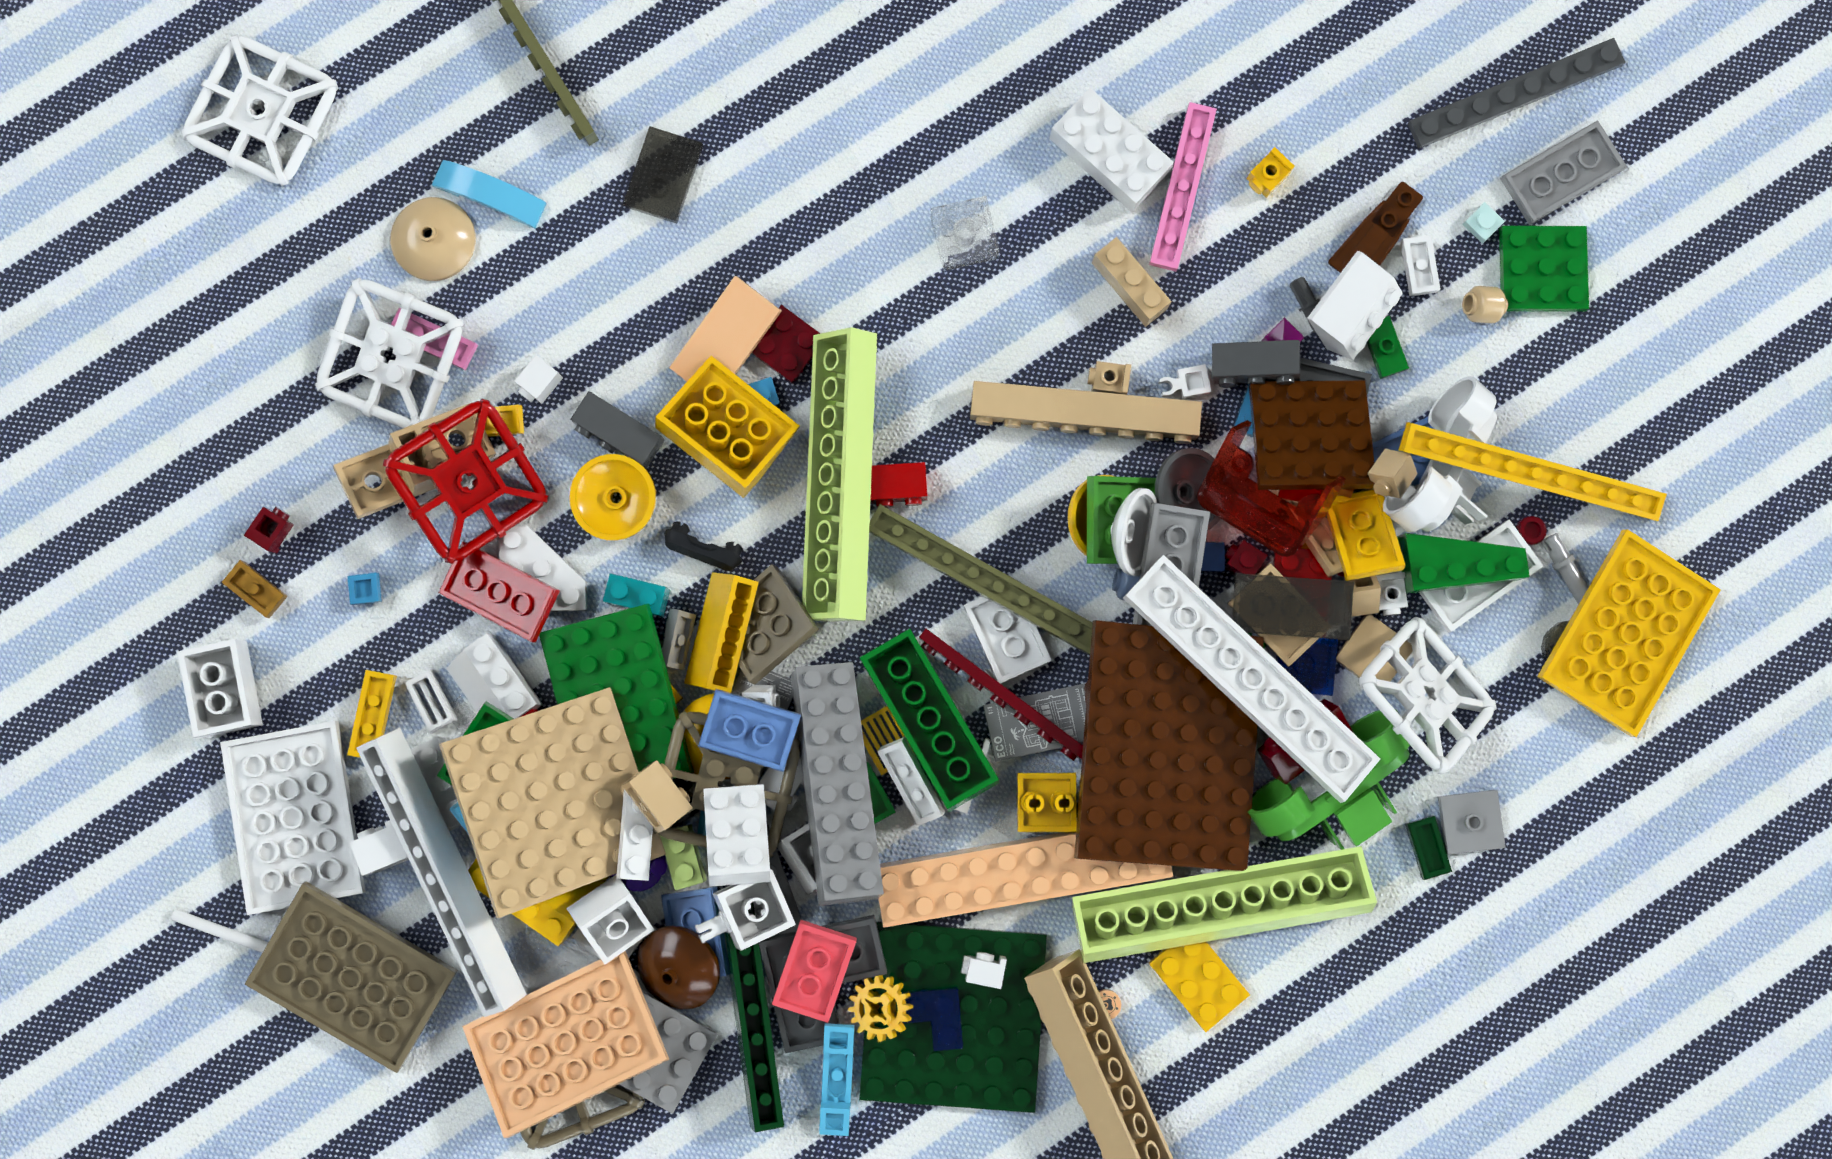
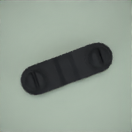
[664,521,743,571]

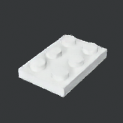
[964,596,1052,684]

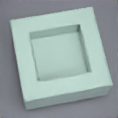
[1462,202,1505,244]

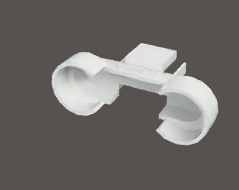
[1383,376,1497,532]

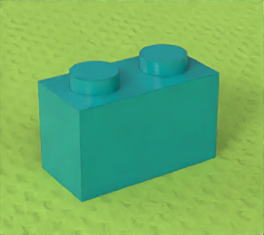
[603,573,670,617]

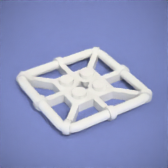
[181,34,338,186]
[315,278,464,428]
[1358,617,1497,774]

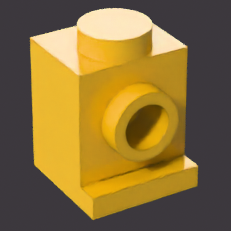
[1246,147,1295,198]

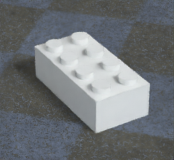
[1050,88,1174,213]

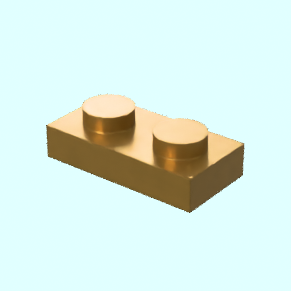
[222,560,287,618]

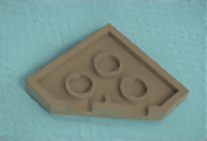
[738,564,819,685]

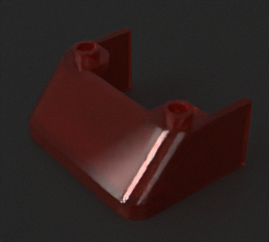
[1197,420,1346,557]

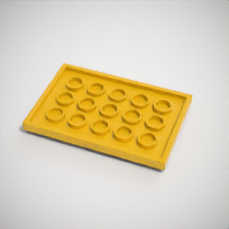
[1537,529,1721,737]

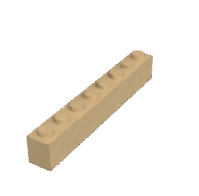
[970,381,1202,444]

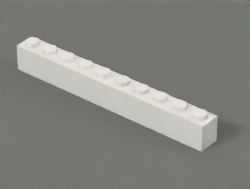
[356,728,527,1017]

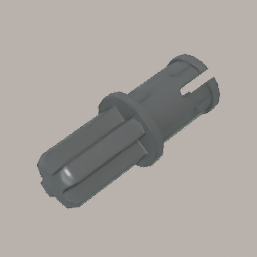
[1290,277,1320,333]

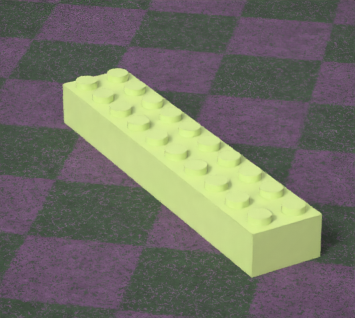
[802,327,877,622]
[1072,846,1377,963]

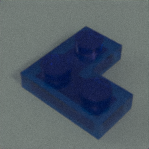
[902,987,963,1051]

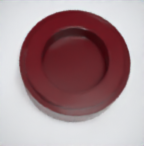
[1515,516,1547,546]

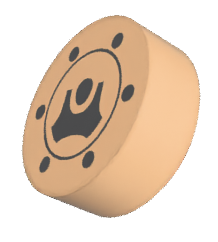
[1099,989,1121,1019]

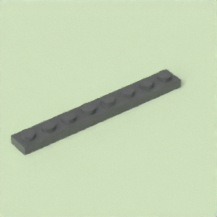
[1407,38,1626,149]

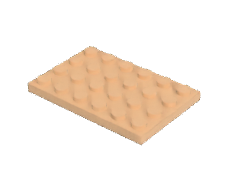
[462,951,669,1138]

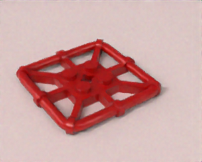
[383,399,549,564]

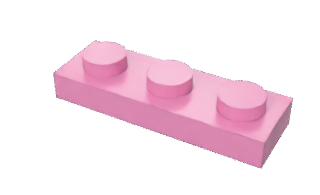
[391,308,478,371]

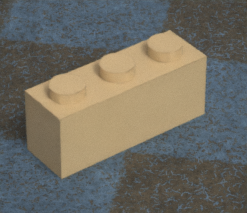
[1092,237,1172,327]

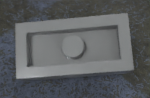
[659,608,696,671]

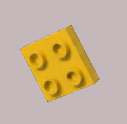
[1017,773,1077,832]

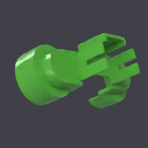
[1248,709,1410,850]

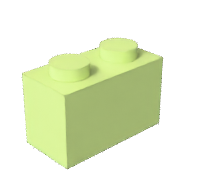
[660,824,707,891]

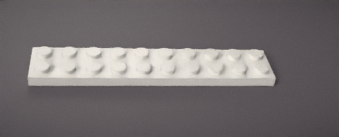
[1123,555,1380,803]

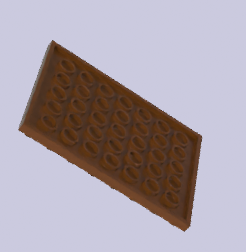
[1074,620,1264,871]

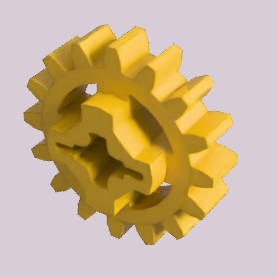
[848,975,913,1042]

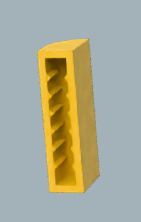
[684,572,759,693]

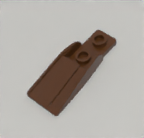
[1328,182,1423,273]

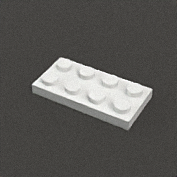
[1419,520,1543,633]

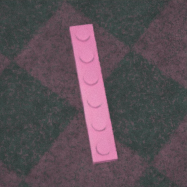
[1149,102,1217,272]

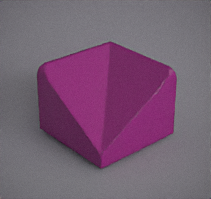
[1261,317,1304,342]

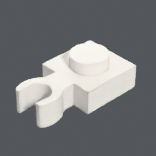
[1158,364,1212,399]

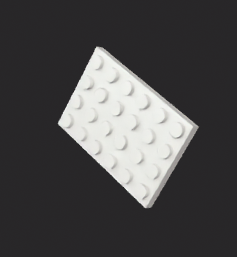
[220,721,366,915]

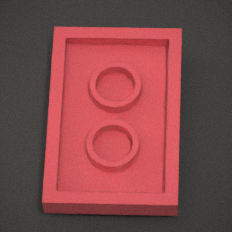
[772,919,857,1023]

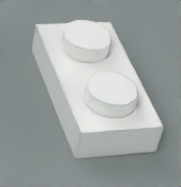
[1401,235,1440,296]

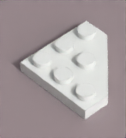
[499,526,588,612]

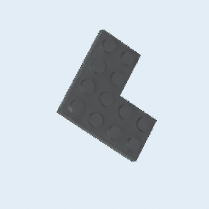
[759,915,887,1054]

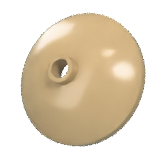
[390,197,476,281]

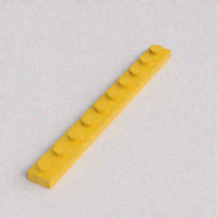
[1399,422,1667,521]

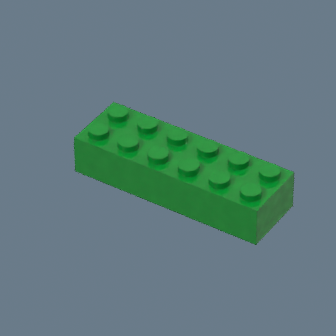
[860,629,999,812]

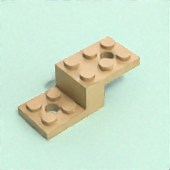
[333,403,496,519]

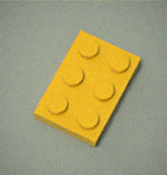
[1323,489,1405,581]
[1148,942,1250,1032]

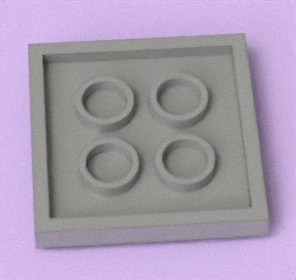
[620,991,718,1114]

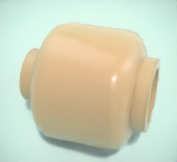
[1462,286,1508,324]

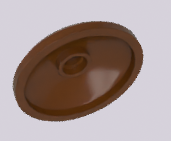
[637,926,720,1009]

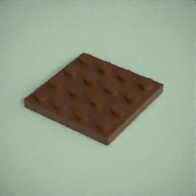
[1249,380,1375,490]

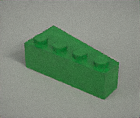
[1397,533,1530,593]

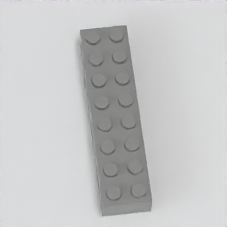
[791,662,884,906]

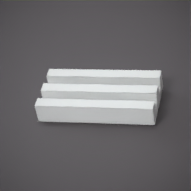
[405,669,458,734]

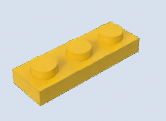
[347,670,397,758]

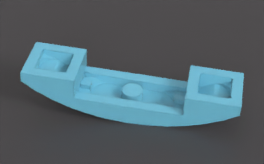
[432,160,547,229]
[819,1023,854,1136]

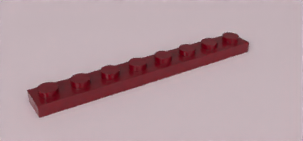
[919,628,1083,761]

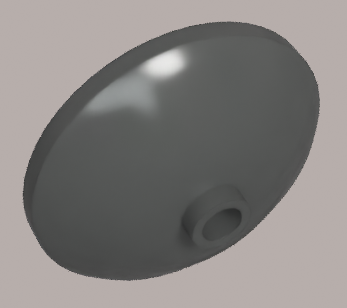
[1155,448,1227,531]

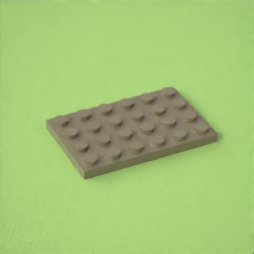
[245,881,458,1073]

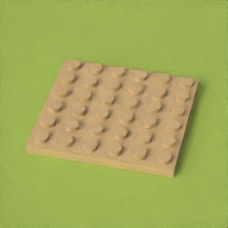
[439,687,666,918]

